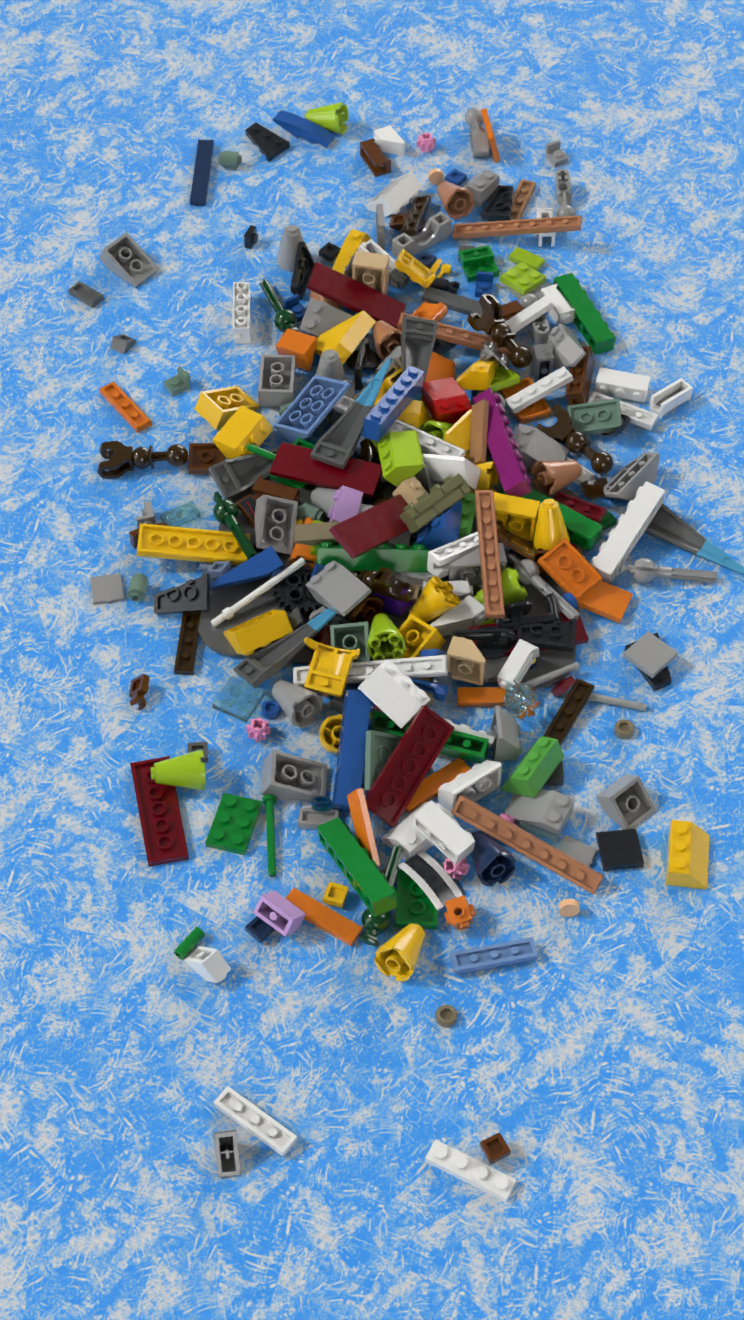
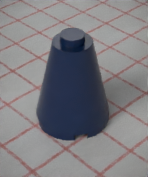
[470,831,516,886]

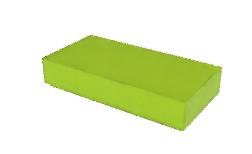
[508,246,545,271]

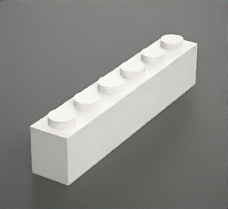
[590,481,665,584]

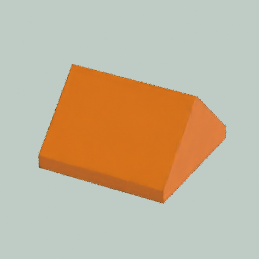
[275,329,318,371]

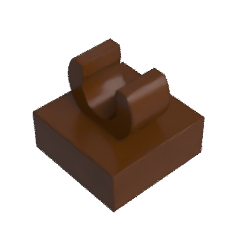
[480,1132,511,1164]

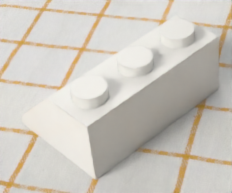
[366,171,422,217]
[422,453,481,490]
[358,659,431,728]
[438,760,502,815]
[381,802,454,861]

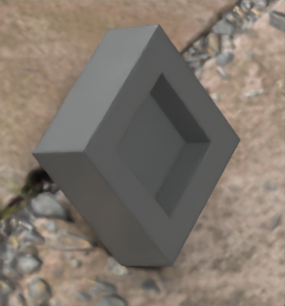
[188,742,208,763]

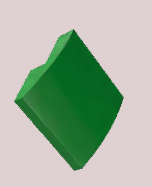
[458,245,499,282]

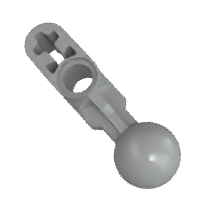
[465,107,489,157]
[555,169,576,217]
[520,294,550,345]

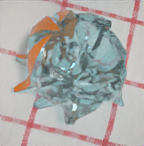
[503,683,539,720]

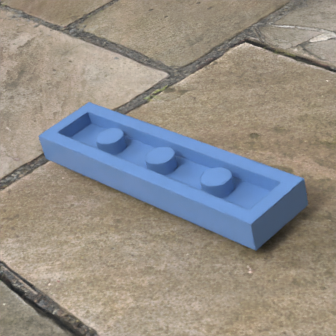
[450,937,538,975]

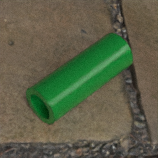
[174,927,205,960]

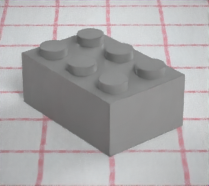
[258,354,296,407]

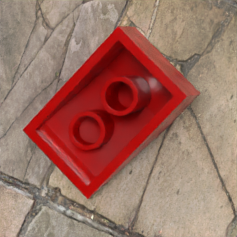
[421,377,472,424]

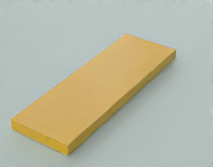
[136,523,250,565]

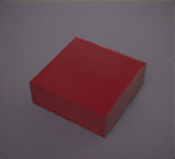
[551,676,576,697]

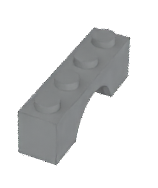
[392,212,452,258]

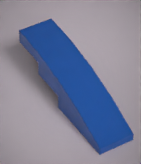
[272,110,336,149]

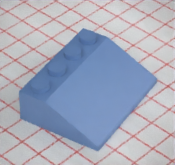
[273,375,351,442]

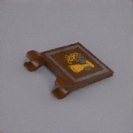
[496,521,537,561]

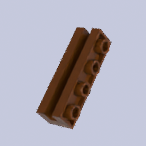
[565,346,595,406]

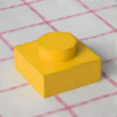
[323,881,349,908]

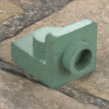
[163,366,191,396]

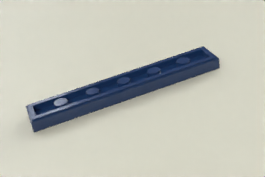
[190,140,214,206]

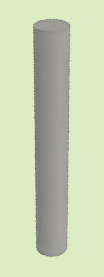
[525,662,580,689]
[588,693,647,711]

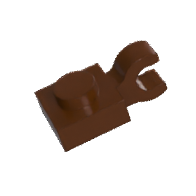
[129,674,150,711]

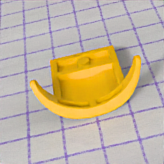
[394,249,442,289]
[304,637,360,698]

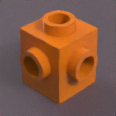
[444,895,476,930]

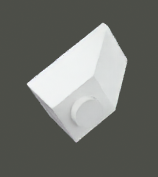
[374,125,405,156]
[183,946,231,983]

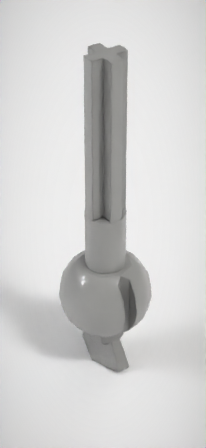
[508,554,580,620]
[620,558,718,583]

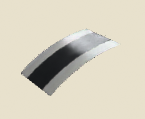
[398,851,463,910]

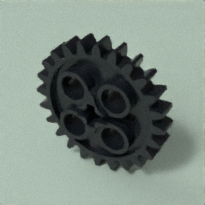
[273,564,328,617]

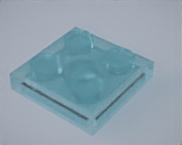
[212,676,265,723]

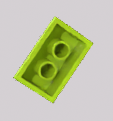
[377,430,425,487]

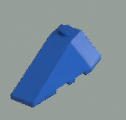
[210,546,285,591]

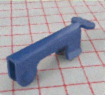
[409,677,448,702]

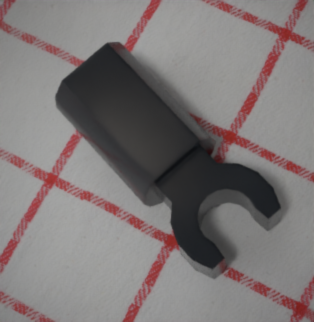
[430,277,460,295]

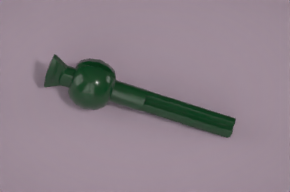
[260,279,299,333]
[213,491,257,559]
[359,845,404,947]

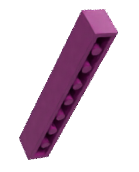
[472,388,532,498]

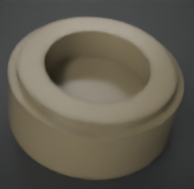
[614,719,634,739]
[436,1005,457,1028]

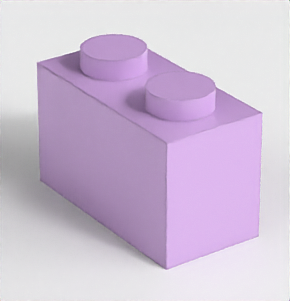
[328,485,363,522]
[253,890,306,936]

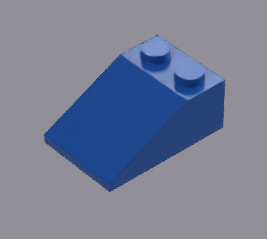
[417,500,462,551]

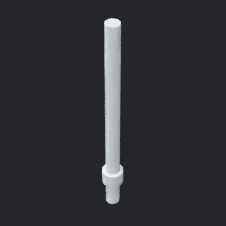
[210,558,306,627]

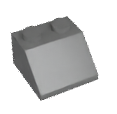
[461,170,500,207]
[490,706,522,761]
[596,774,656,830]

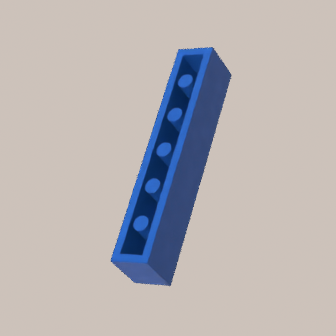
[362,366,425,442]
[331,689,374,812]

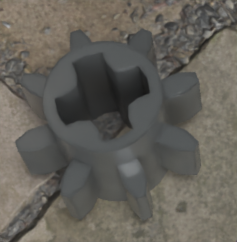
[389,268,410,288]

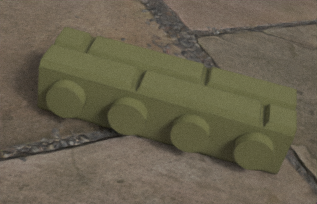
[400,473,471,533]

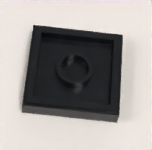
[595,828,644,871]

